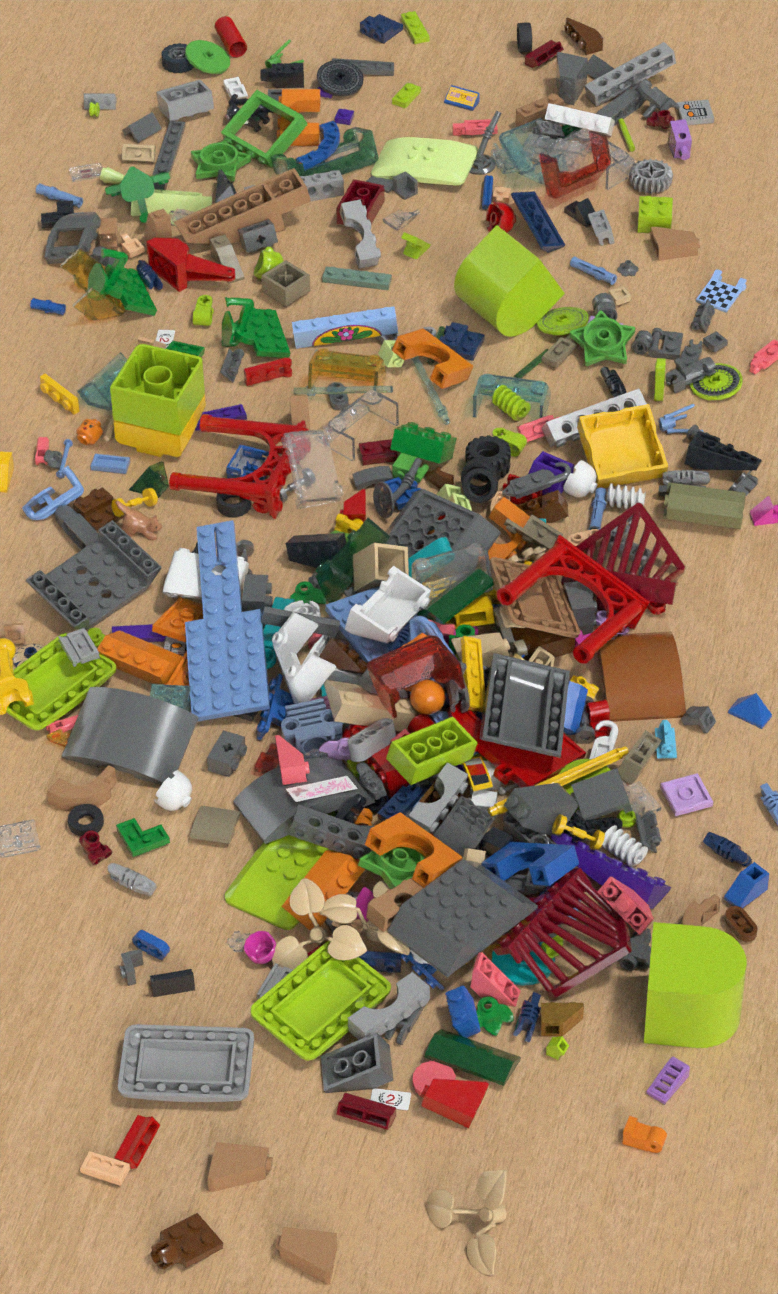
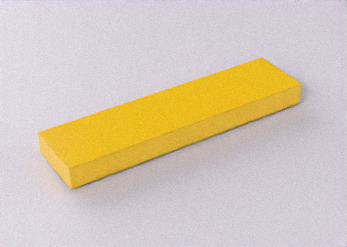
[461,636,485,712]

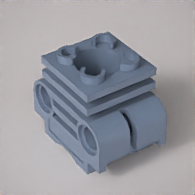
[281,698,343,759]

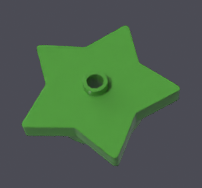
[191,140,251,182]
[570,310,636,366]
[358,847,424,889]

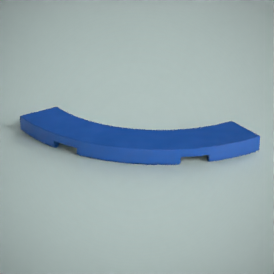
[296,121,340,170]

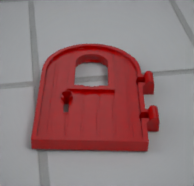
[448,688,586,788]

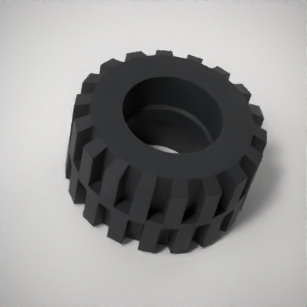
[465,435,511,482]

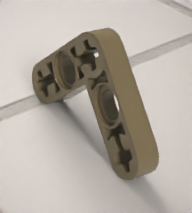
[493,606,528,657]

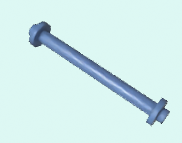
[56,439,73,478]

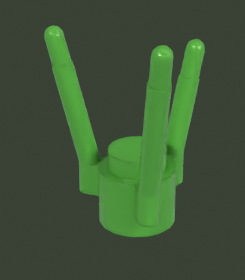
[265,39,304,68]

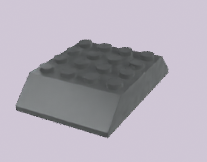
[479,653,570,758]
[388,859,537,977]

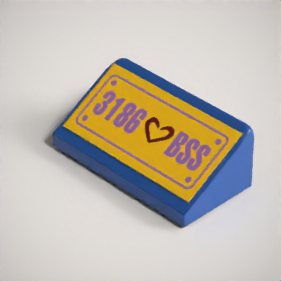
[444,85,480,111]

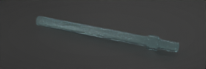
[412,356,451,425]
[293,385,393,396]

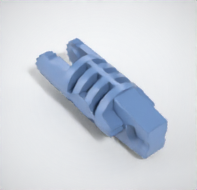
[760,783,778,826]

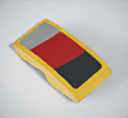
[462,757,493,792]

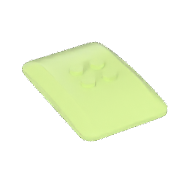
[371,137,478,185]

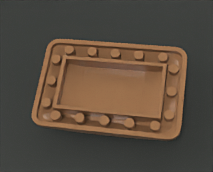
[489,557,580,638]

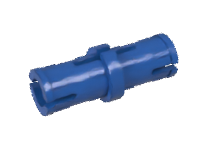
[30,298,66,315]

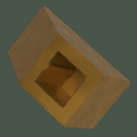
[540,1002,584,1036]

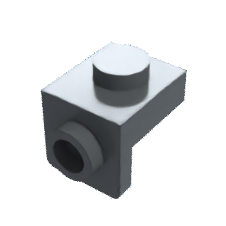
[681,706,716,733]
[119,949,144,986]

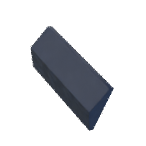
[510,191,565,253]

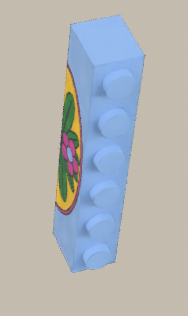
[292,306,398,349]

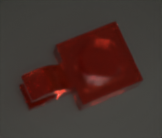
[254,742,279,774]

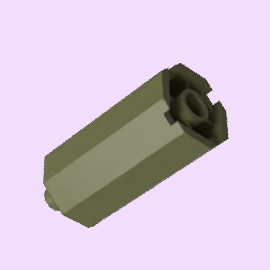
[663,482,746,530]

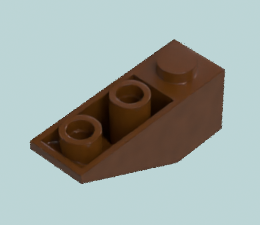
[564,17,603,55]
[516,490,569,523]
[319,638,369,674]

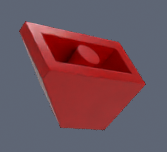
[340,489,366,528]

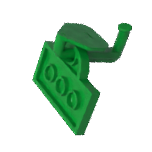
[105,166,172,223]
[87,248,157,316]
[221,297,291,358]

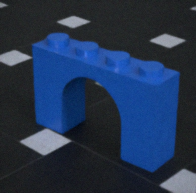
[481,842,579,886]

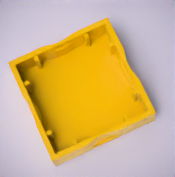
[577,404,668,489]

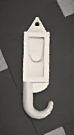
[589,720,618,768]

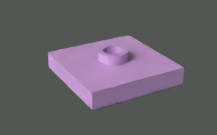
[660,773,713,816]

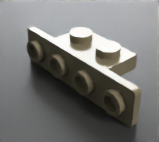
[504,515,563,552]

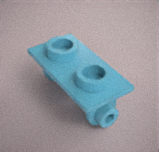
[655,720,677,758]

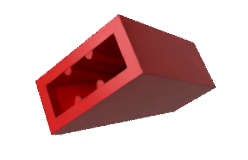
[421,1078,489,1128]

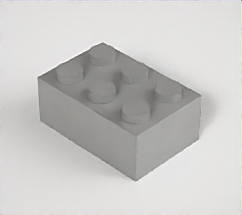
[156,80,214,121]

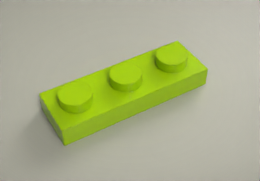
[401,11,430,44]

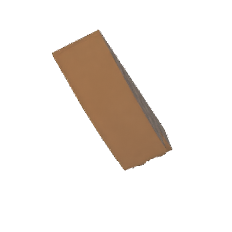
[174,168,311,244]

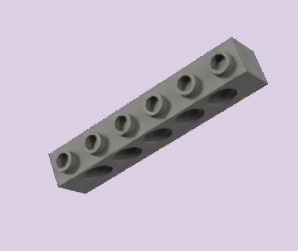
[288,804,373,860]

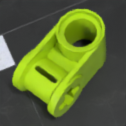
[193,295,214,326]
[492,428,527,457]

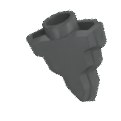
[611,928,651,971]

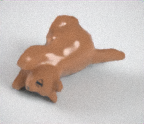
[116,501,162,540]

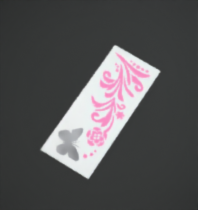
[286,776,358,802]

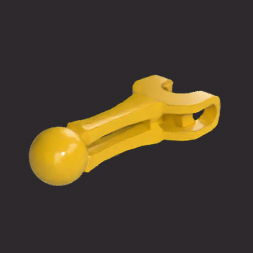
[0,638,34,715]

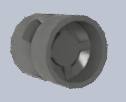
[592,293,618,321]

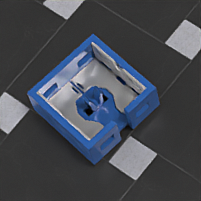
[226,445,269,482]

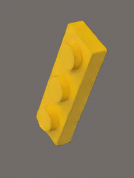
[40,373,80,415]

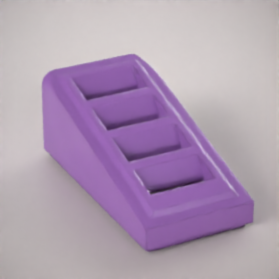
[646,1056,690,1105]

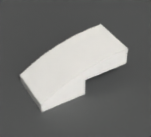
[223,77,248,99]

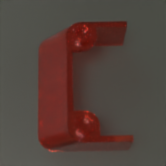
[539,131,611,199]
[367,635,465,719]

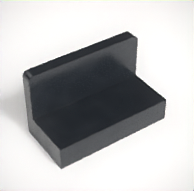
[150,969,195,997]

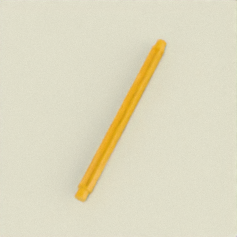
[487,746,629,817]

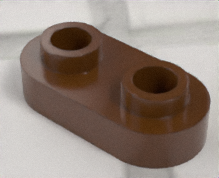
[725,906,758,942]

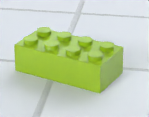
[386,717,477,785]

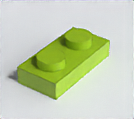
[392,83,421,108]

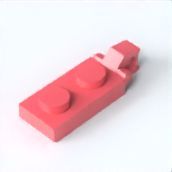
[452,119,498,136]
[749,339,778,374]
[516,415,562,442]

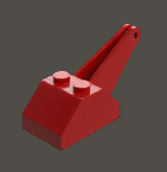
[146,237,236,292]

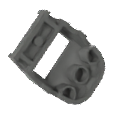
[45,212,101,264]

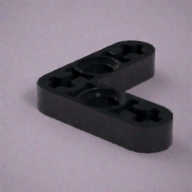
[563,812,623,841]

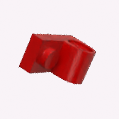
[586,700,611,740]

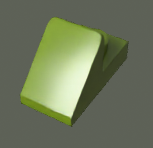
[401,232,431,259]

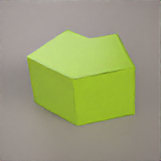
[546,1036,569,1060]

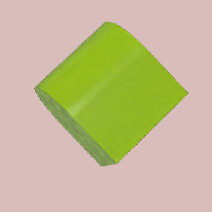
[454,225,565,337]
[644,922,747,1048]

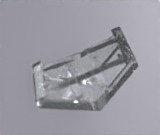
[382,210,420,231]

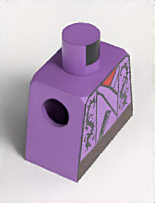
[667,119,692,160]

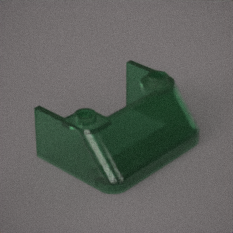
[315,517,391,603]

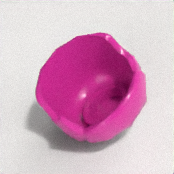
[244,931,277,965]

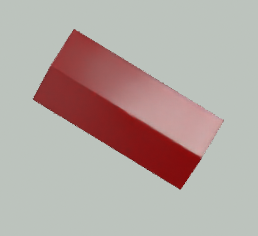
[114,1115,160,1169]

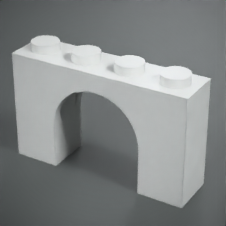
[545,103,615,136]

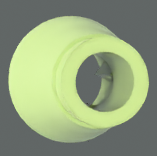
[100,167,125,184]

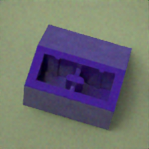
[528,451,574,496]

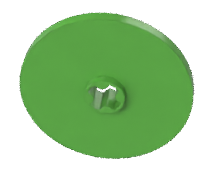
[185,40,230,74]

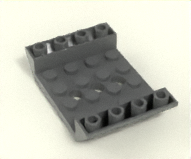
[377,489,501,582]
[26,520,162,630]

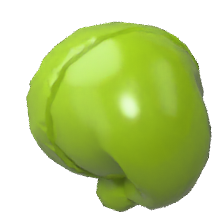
[253,246,284,279]

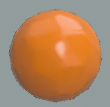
[410,680,445,715]

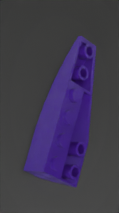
[551,833,671,909]

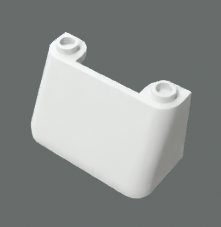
[163,548,249,602]
[345,566,431,643]

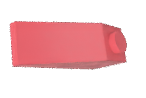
[275,735,310,785]

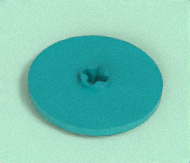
[492,942,555,986]

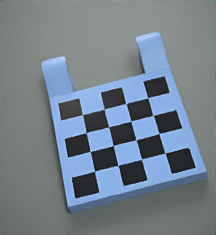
[696,269,747,313]

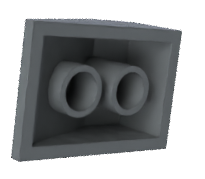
[321,1033,394,1093]

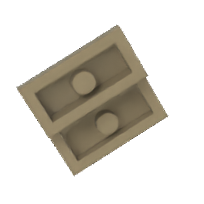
[190,806,240,844]

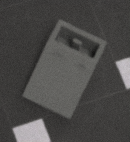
[434,796,494,857]

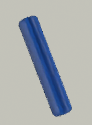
[482,175,493,210]

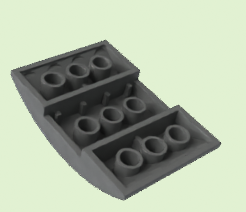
[61,687,199,785]
[233,758,375,844]

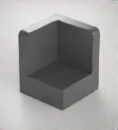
[393,171,418,200]

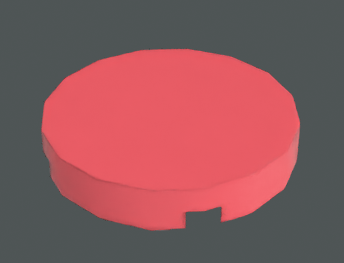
[413,1061,456,1098]

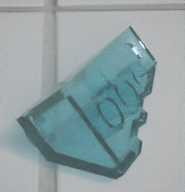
[77,352,127,411]

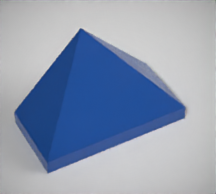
[728,693,772,729]

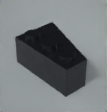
[285,533,352,575]

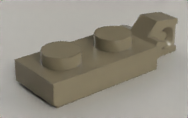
[542,334,577,368]

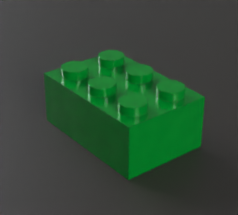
[390,422,457,464]

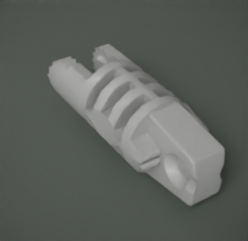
[663,470,710,485]
[108,863,157,896]

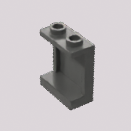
[571,768,633,821]

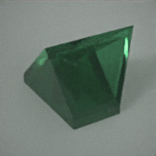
[129,461,169,498]

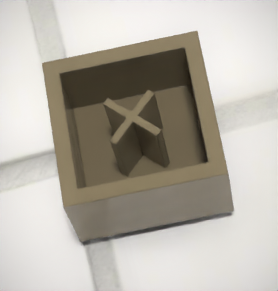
[262,260,310,306]

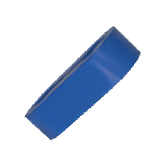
[132,930,170,960]

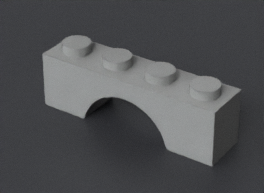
[340,200,381,269]
[408,763,468,834]
[348,972,430,1040]

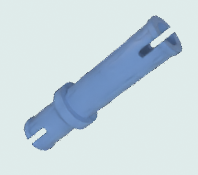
[36,183,83,208]
[570,256,617,285]
[589,488,607,530]

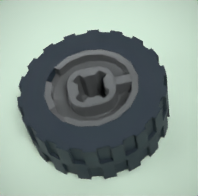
[161,43,194,73]

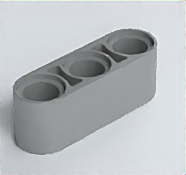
[347,718,396,762]

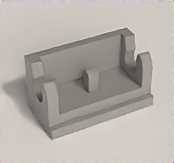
[588,209,615,246]

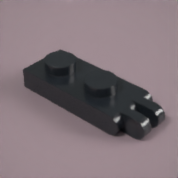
[335,794,367,824]

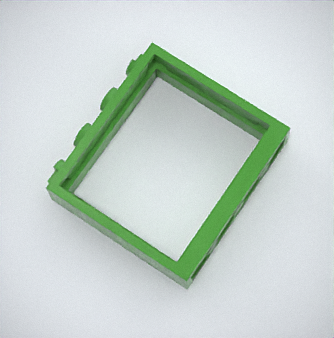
[221,90,308,168]

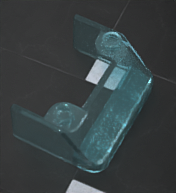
[499,118,569,184]
[473,374,551,418]

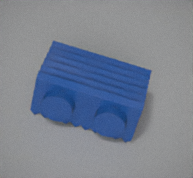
[445,986,481,1038]

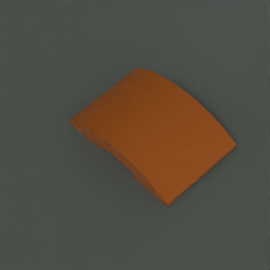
[597,631,686,722]

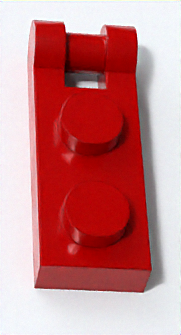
[244,358,293,386]

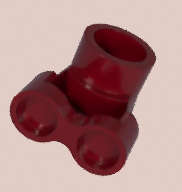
[646,110,675,129]
[79,831,113,865]

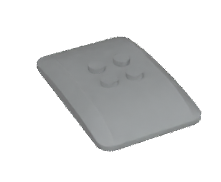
[118,1024,254,1102]

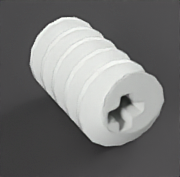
[606,483,646,509]
[602,825,648,867]

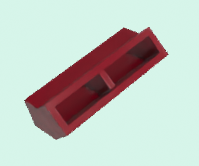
[525,40,564,68]
[336,1093,396,1130]

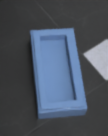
[91,454,130,474]

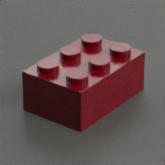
[336,179,385,225]

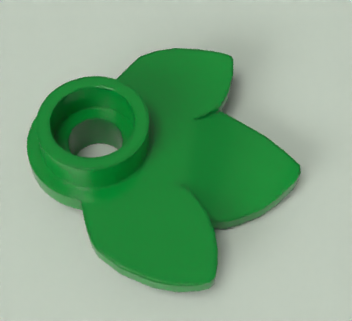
[289,581,326,604]
[476,997,514,1036]

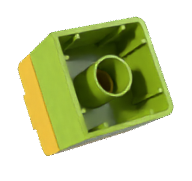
[110,344,206,457]

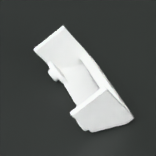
[272,612,336,704]

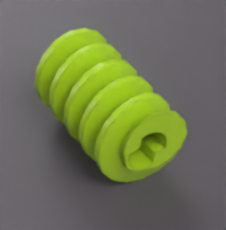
[492,385,531,421]

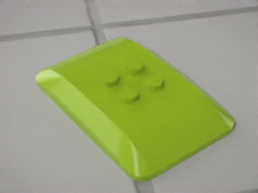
[6,633,116,730]
[225,835,336,930]
[250,941,391,1061]

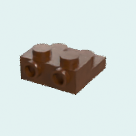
[73,487,124,532]

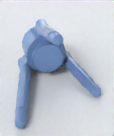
[658,404,704,434]

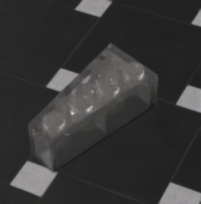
[520,134,592,180]

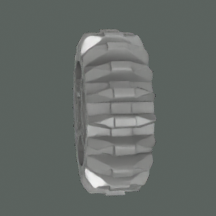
[629,158,673,194]

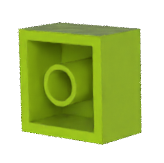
[638,196,673,233]

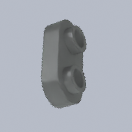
[327,382,349,411]

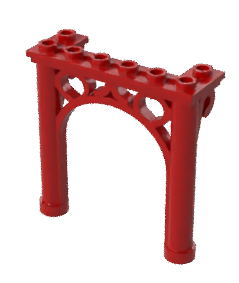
[169,414,311,519]
[497,535,650,664]

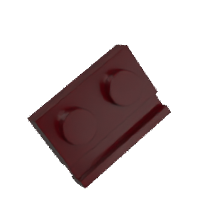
[359,439,398,466]

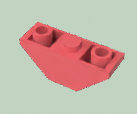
[598,877,654,935]
[470,952,521,1007]

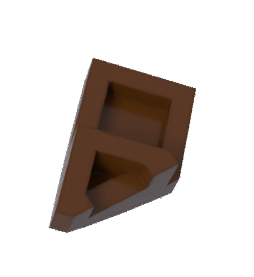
[424,466,454,489]

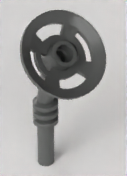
[469,110,502,175]
[373,458,422,518]

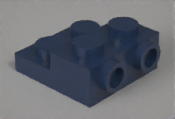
[360,14,403,44]
[439,322,485,361]

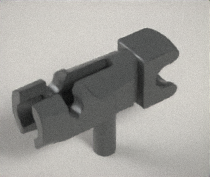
[637,78,680,119]
[666,357,716,393]
[442,660,470,713]

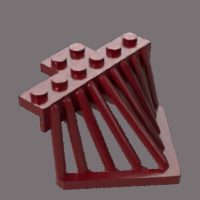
[561,502,686,614]
[493,868,632,998]

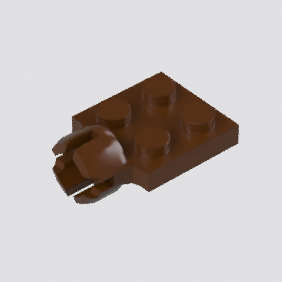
[150,1213,223,1270]

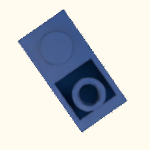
[724,862,769,908]

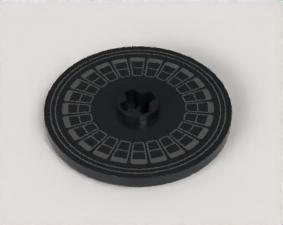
[316,60,364,97]

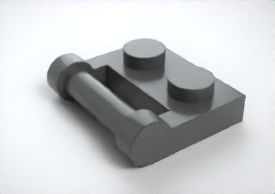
[648,328,683,360]

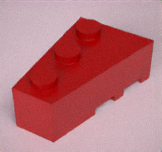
[365,744,409,800]

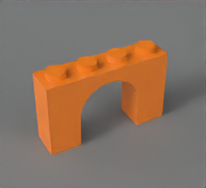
[277,89,321,146]
[392,328,473,389]
[478,497,530,571]
[365,812,463,888]

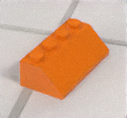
[97,630,183,689]
[282,850,365,931]

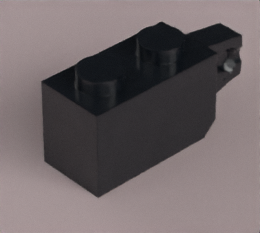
[260,62,304,89]

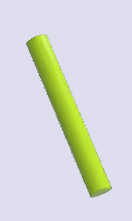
[618,118,635,152]

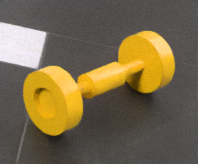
[111,488,158,517]
[552,814,605,850]

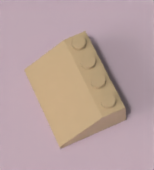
[324,680,416,731]

